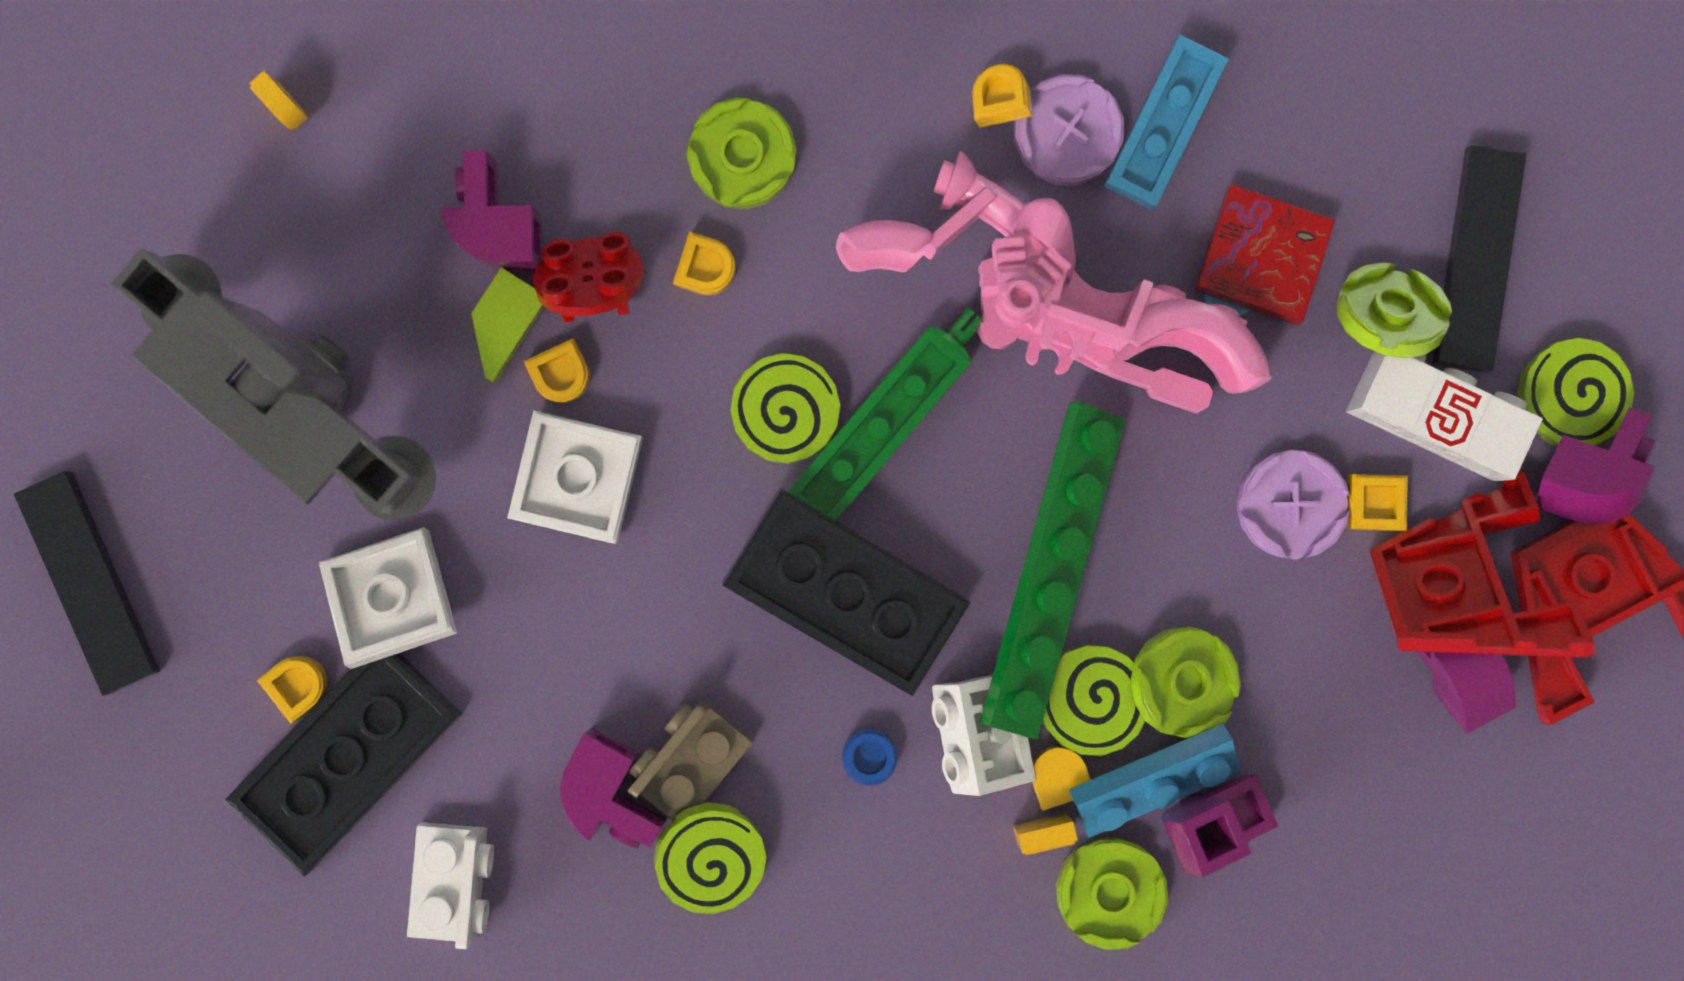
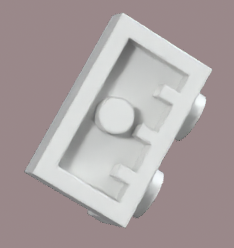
[932,674,1036,796]
[407,822,494,949]

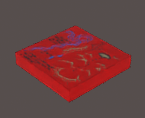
[1194,184,1335,326]

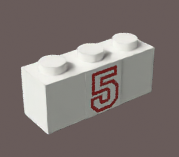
[1345,352,1543,481]

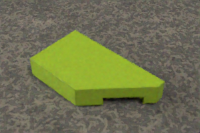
[471,267,545,384]

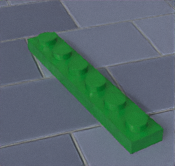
[980,402,1126,740]

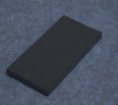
[722,487,971,696]
[225,653,462,877]

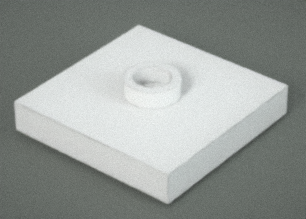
[507,410,643,544]
[319,527,457,669]

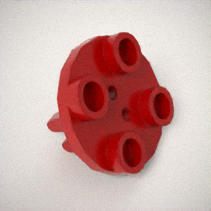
[532,232,645,323]

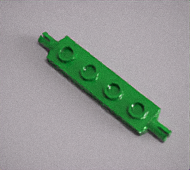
[788,308,984,520]

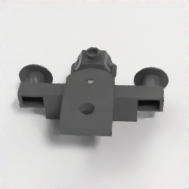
[111,248,436,520]

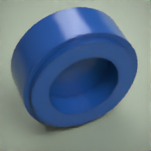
[842,728,898,785]

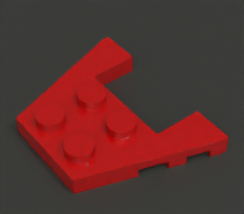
[1369,471,1595,657]
[1510,514,1684,726]

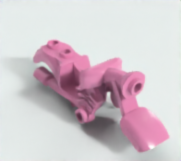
[836,151,1272,414]

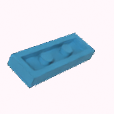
[1103,35,1229,211]
[1069,724,1241,838]

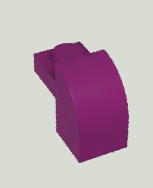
[442,150,542,270]
[1536,408,1656,524]
[1416,651,1516,734]
[560,728,666,848]
[1162,774,1278,877]

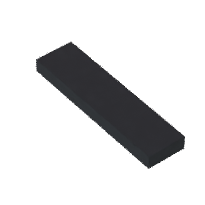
[1433,145,1526,372]
[14,471,160,696]

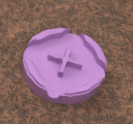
[1014,74,1124,186]
[1236,450,1350,560]

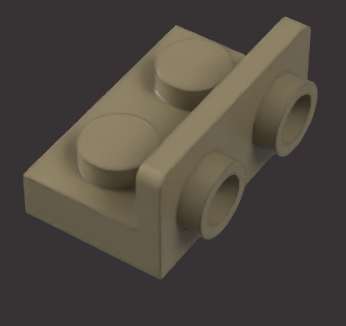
[628,699,754,821]

